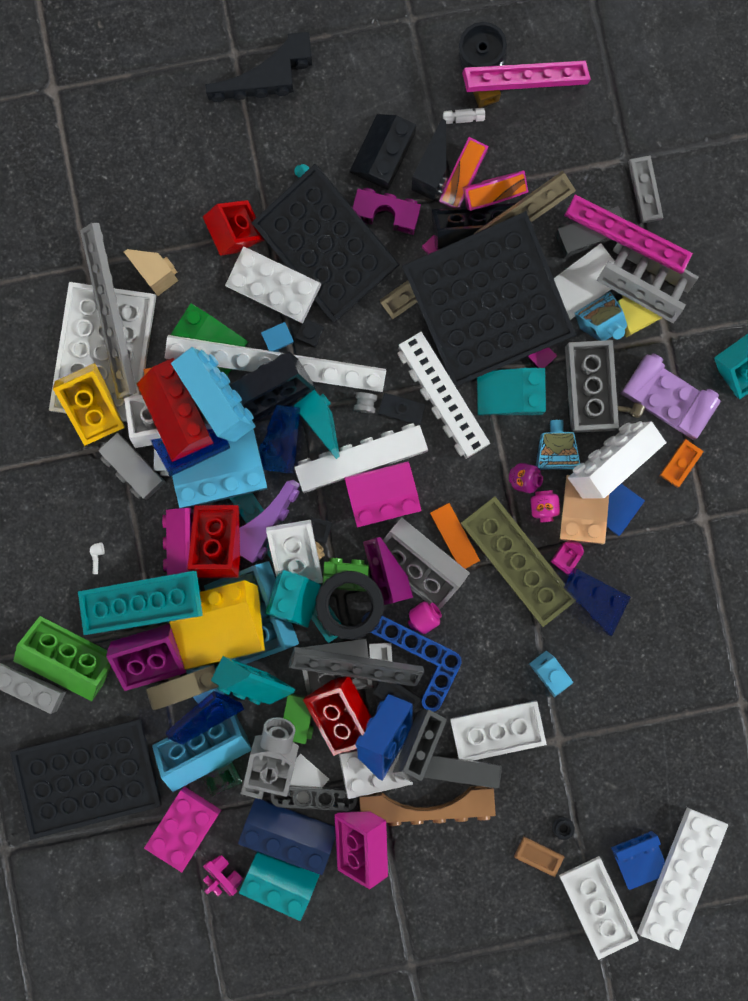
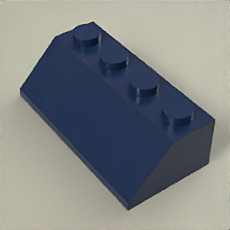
[238,798,336,875]

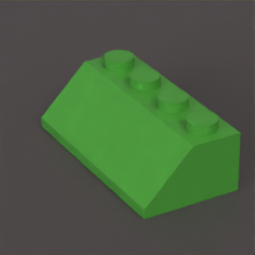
[13,616,112,701]

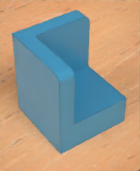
[261,322,293,352]

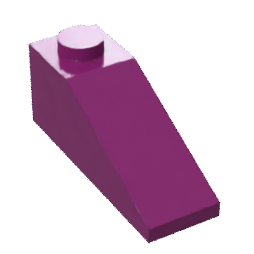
[363,537,413,605]

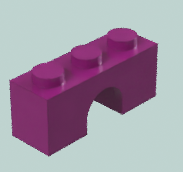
[353,188,421,235]

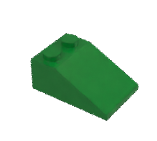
[171,303,249,376]

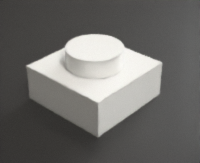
[369,643,392,662]

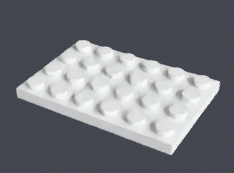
[49,282,156,422]

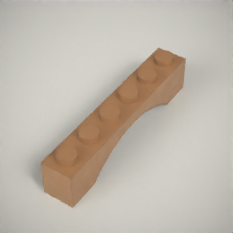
[360,786,496,826]

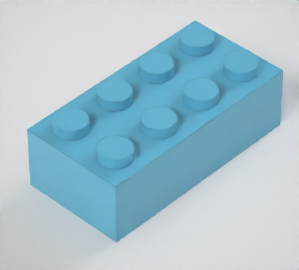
[171,347,256,442]

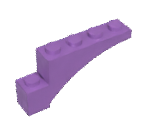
[239,480,300,563]

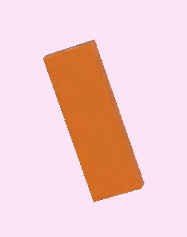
[430,503,480,569]

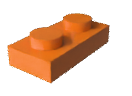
[659,439,704,488]

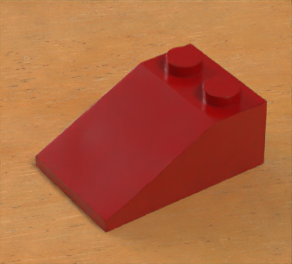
[187,505,240,578]

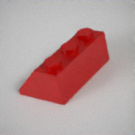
[303,676,372,756]

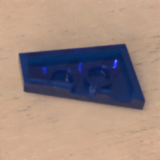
[258,405,300,473]

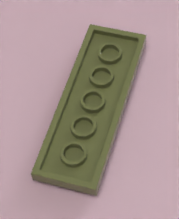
[460,496,577,627]

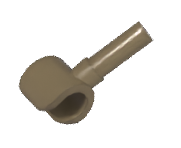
[618,403,645,418]

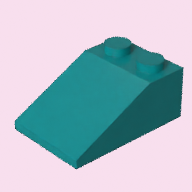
[477,368,546,415]

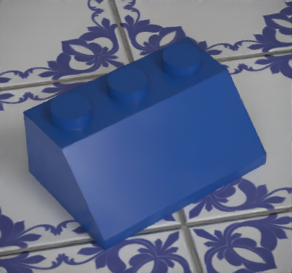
[355,694,413,781]

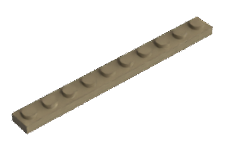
[380,171,576,319]

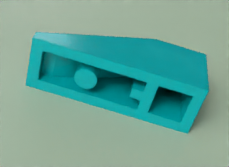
[294,390,340,459]

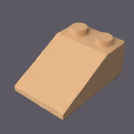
[560,475,609,545]

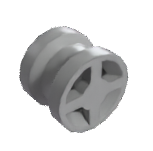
[354,392,377,414]

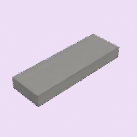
[628,155,663,224]

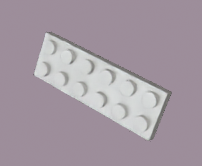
[637,808,728,950]

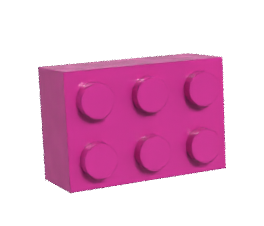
[144,786,221,873]

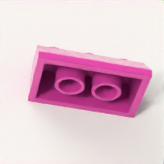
[344,461,421,527]
[162,508,194,575]
[335,811,388,890]

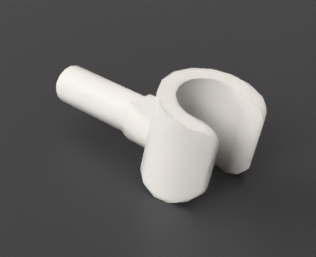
[90,543,105,574]

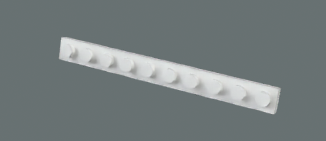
[165,335,386,392]

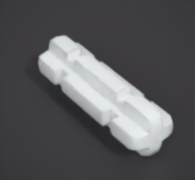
[443,108,485,124]

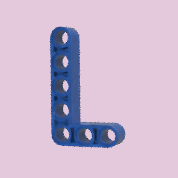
[362,612,461,712]

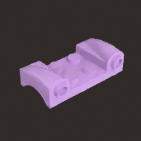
[620,353,721,440]

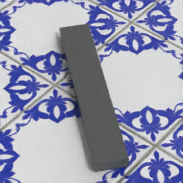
[288,647,424,687]

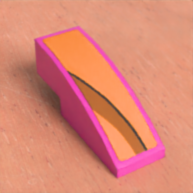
[439,137,489,208]
[463,170,528,211]

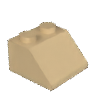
[124,249,178,296]

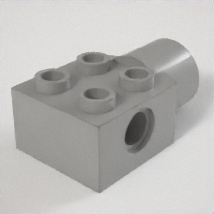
[243,718,299,797]

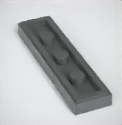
[423,755,502,788]

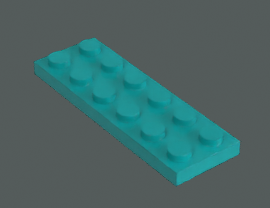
[78,571,203,635]

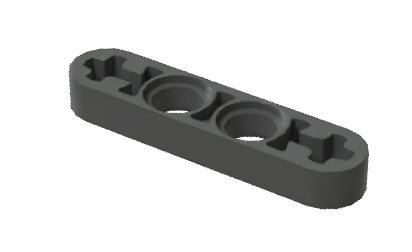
[271,786,357,811]

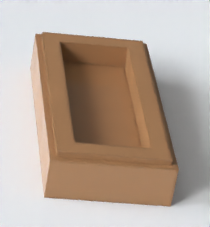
[514,836,564,877]

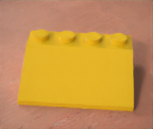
[169,580,265,670]

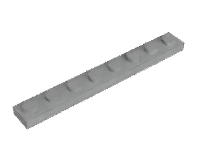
[80,223,137,399]

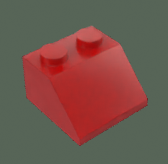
[203,200,265,256]

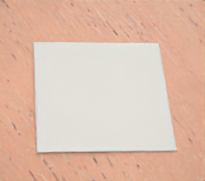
[289,754,329,804]

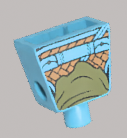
[575,292,627,341]
[536,420,580,470]

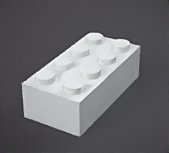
[568,421,666,499]

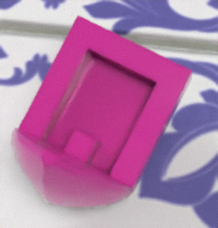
[550,541,584,575]

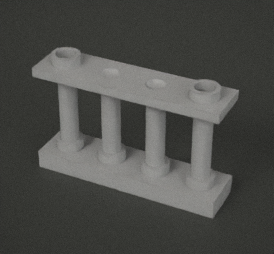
[597,242,699,323]

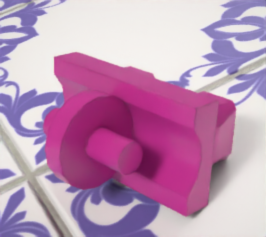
[203,855,243,896]

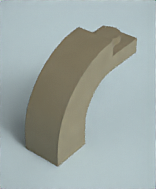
[145,665,218,710]

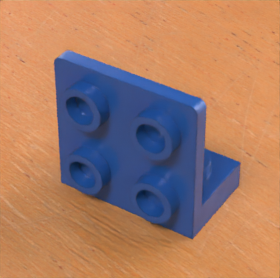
[611,831,665,890]

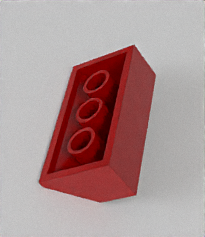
[137,358,213,462]

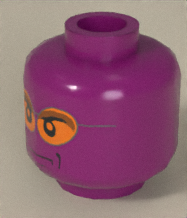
[509,463,543,493]

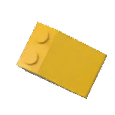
[53,363,125,446]

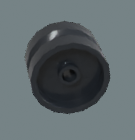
[459,22,507,70]

